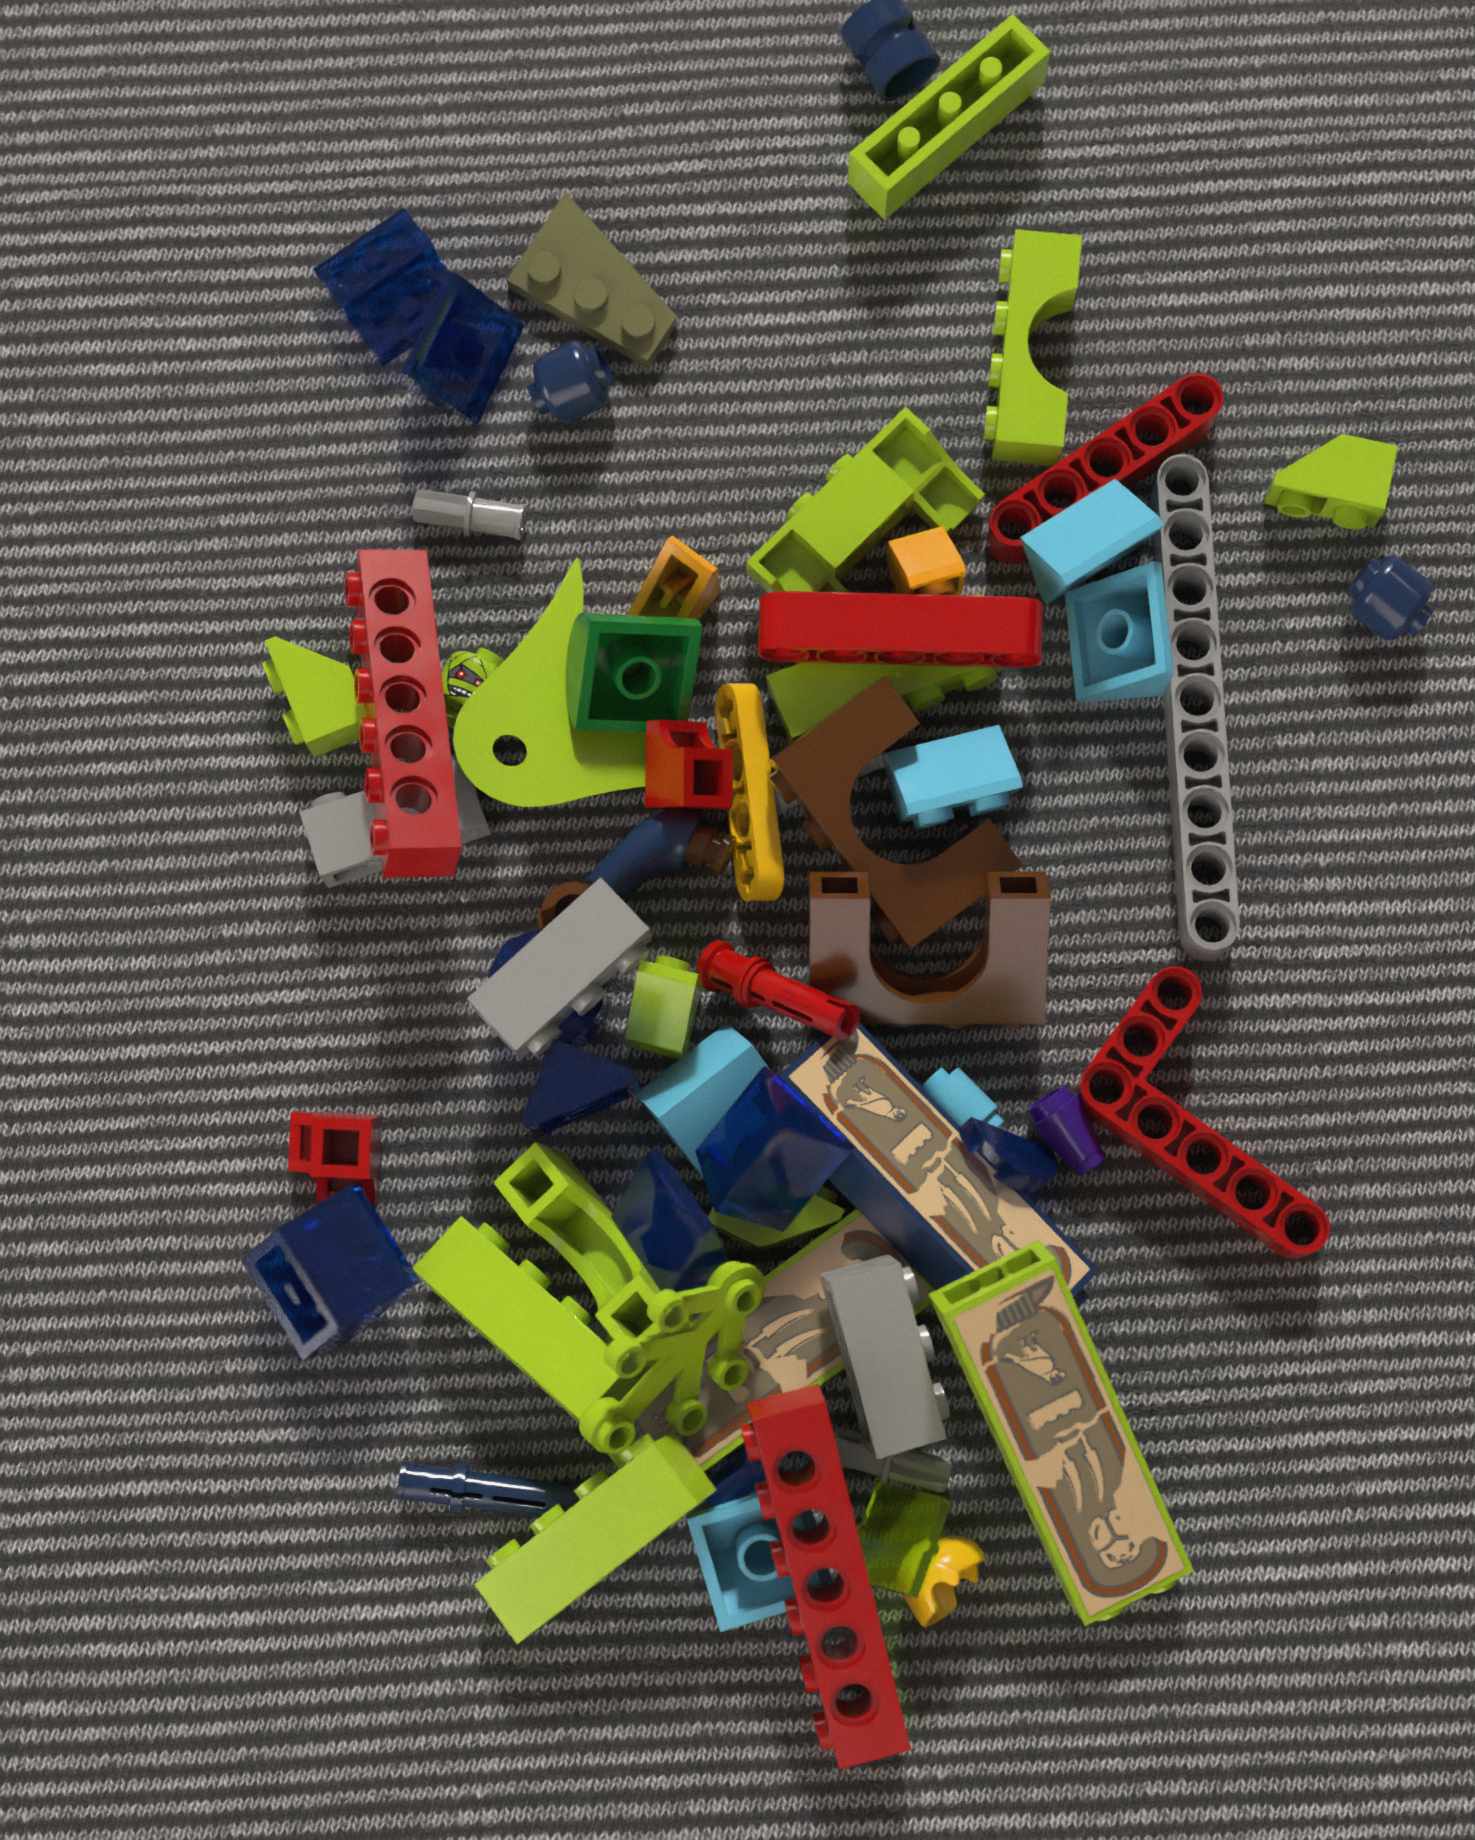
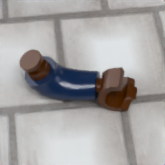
[538,808,737,933]

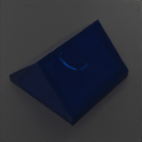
[399,271,525,424]
[522,1039,641,1140]
[695,1066,855,1232]
[611,1147,729,1292]

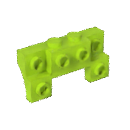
[746,407,985,593]

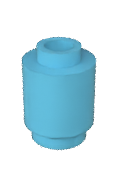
[921,1067,1005,1147]

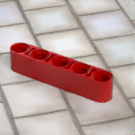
[986,373,1223,564]
[758,591,1043,668]

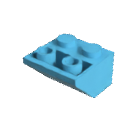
[883,725,1023,831]

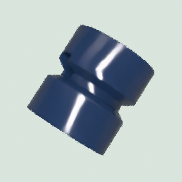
[841,0,940,101]

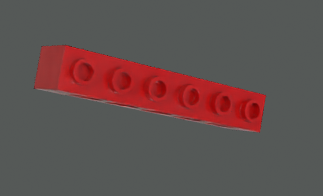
[344,549,462,878]
[740,1384,911,1770]

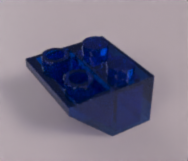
[241,1183,421,1360]

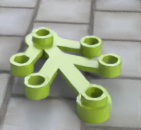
[579,1261,765,1454]

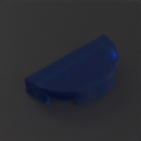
[958,1117,1057,1193]

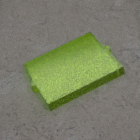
[856,1482,952,1598]

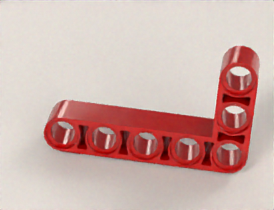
[1075,966,1330,1259]

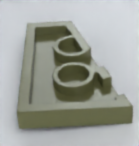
[507,192,677,369]

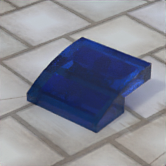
[313,207,473,367]

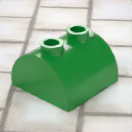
[566,613,703,732]

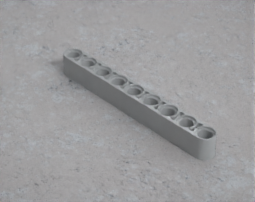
[1150,454,1240,961]

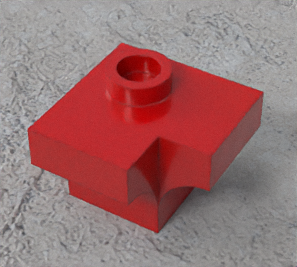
[645,720,733,810]
[288,1111,382,1205]

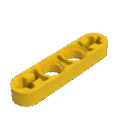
[715,683,784,901]

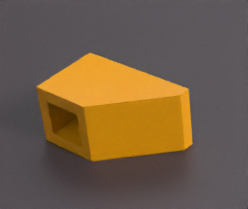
[886,526,966,595]

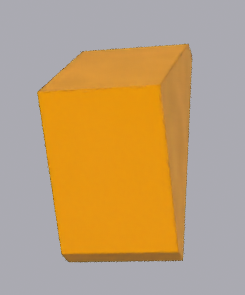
[627,535,719,620]

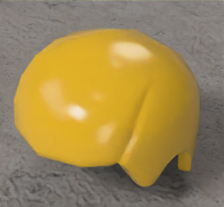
[901,1535,986,1628]

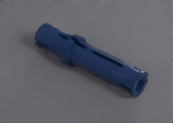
[397,1460,581,1517]

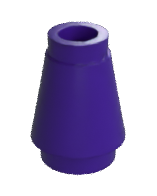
[1026,1084,1107,1176]

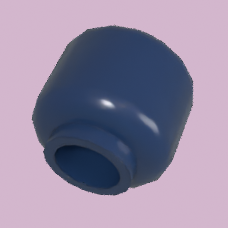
[528,340,615,424]
[1345,556,1435,640]

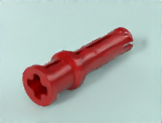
[696,940,860,1041]

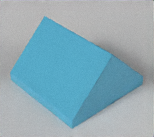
[1020,479,1164,605]
[1065,561,1174,702]
[635,1023,778,1183]
[686,1494,833,1632]

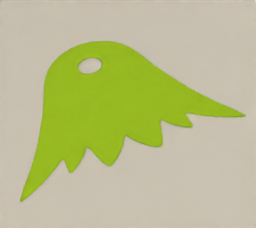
[453,558,646,807]

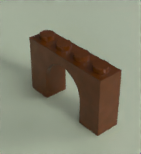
[767,676,1023,949]
[809,872,1051,1029]

